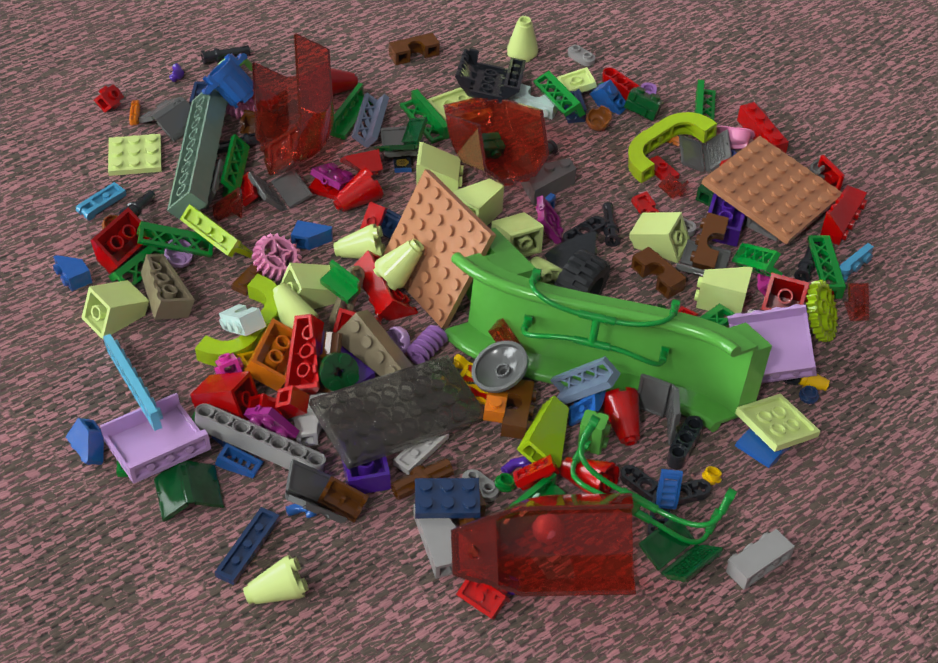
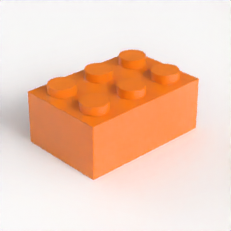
[244,318,293,391]

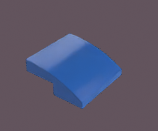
[568,390,606,426]
[735,428,791,468]

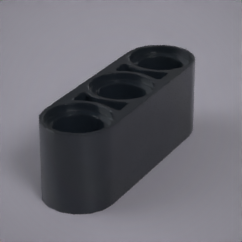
[667,416,703,470]

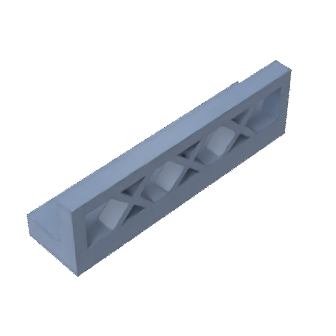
[351,93,389,148]
[550,356,621,404]

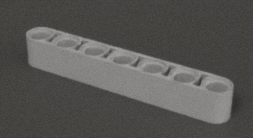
[194,404,326,472]

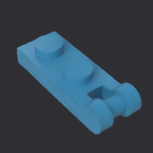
[76,182,126,221]
[840,243,874,282]

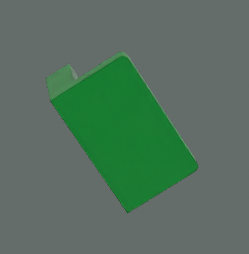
[320,259,361,304]

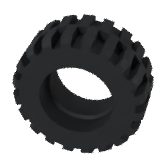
[554,249,611,295]

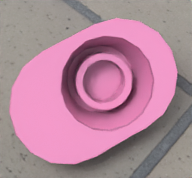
[716,126,755,149]

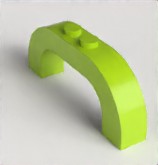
[628,112,717,183]
[195,274,280,366]

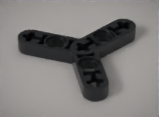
[620,465,711,536]

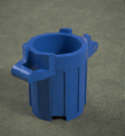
[202,53,258,109]

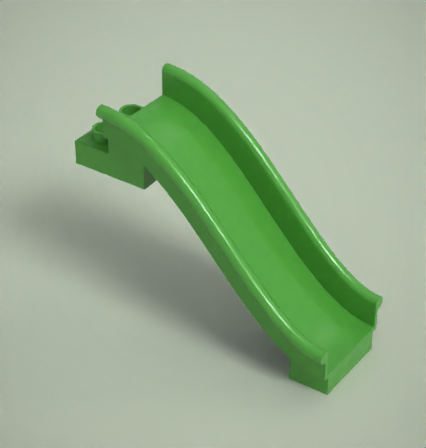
[445,228,772,432]

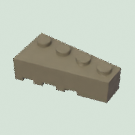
[141,254,195,320]
[337,310,416,384]

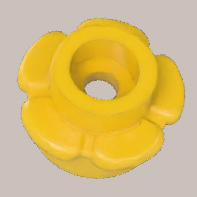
[702,466,722,485]

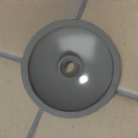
[472,341,529,393]

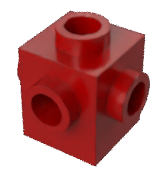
[94,84,124,112]

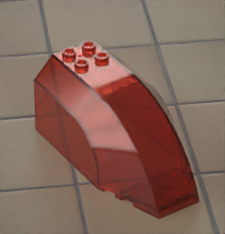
[252,33,334,176]
[443,98,549,186]
[451,493,636,597]

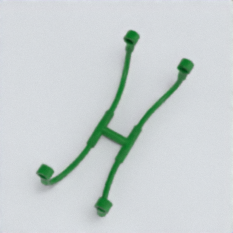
[521,268,681,367]
[570,415,737,545]

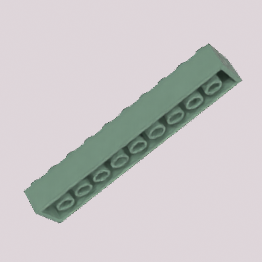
[167,89,228,220]

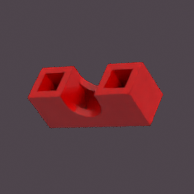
[247,385,310,419]

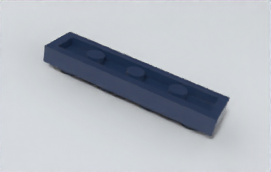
[214,507,280,585]

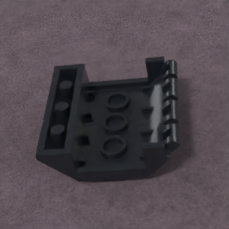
[455,48,526,103]

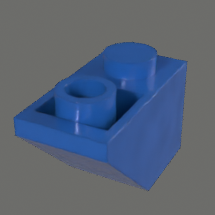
[590,79,626,115]
[291,220,333,250]
[53,255,93,291]
[66,418,104,465]

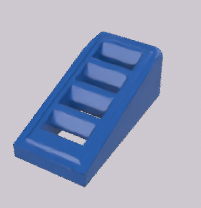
[215,443,263,478]
[656,469,683,509]

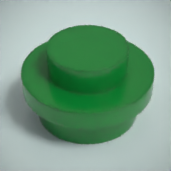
[494,473,515,493]

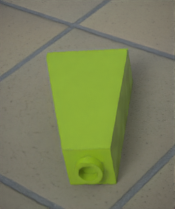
[517,395,569,468]

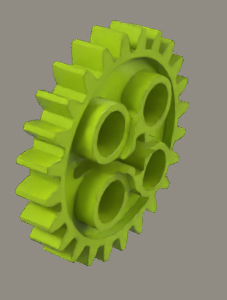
[806,280,838,342]

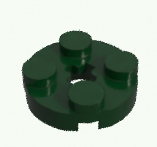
[318,352,359,393]

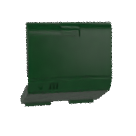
[374,117,428,152]
[154,461,225,522]
[639,514,723,582]

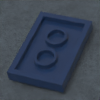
[415,478,480,519]

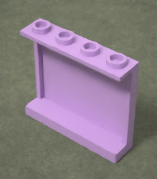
[727,304,817,383]
[100,393,211,484]

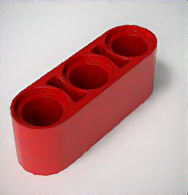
[602,67,640,101]

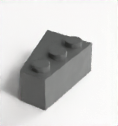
[521,158,576,206]

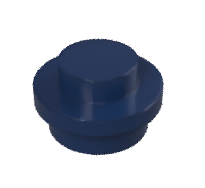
[799,385,819,404]

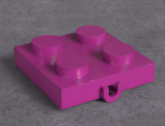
[310,163,354,190]
[536,195,563,244]
[244,405,300,438]

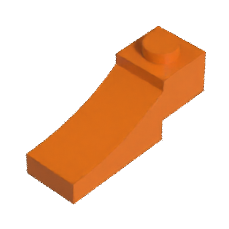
[483,389,509,423]

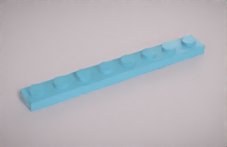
[103,334,163,431]

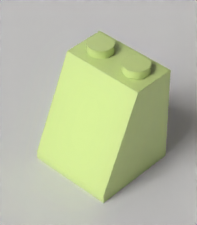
[416,142,464,192]
[453,178,504,225]
[491,212,544,257]
[629,212,690,263]
[280,263,337,309]
[694,267,753,315]
[82,280,149,339]

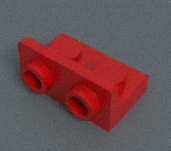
[513,454,559,491]
[456,572,511,620]

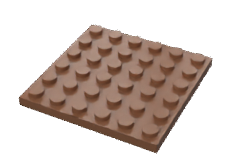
[701,136,842,245]
[383,170,496,328]

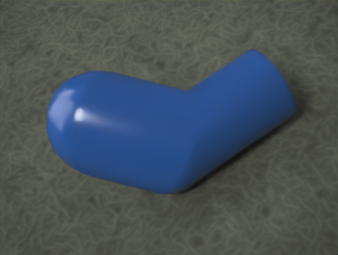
[285,504,317,518]

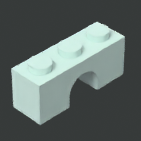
[507,84,561,119]
[219,304,266,336]

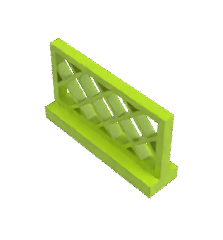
[180,204,253,258]

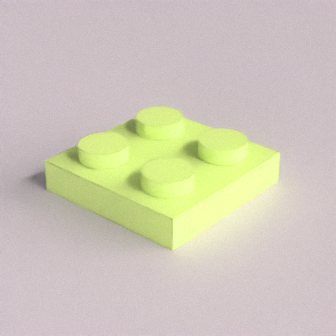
[557,67,597,92]

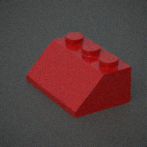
[90,207,149,274]

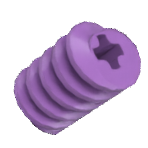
[407,325,448,367]

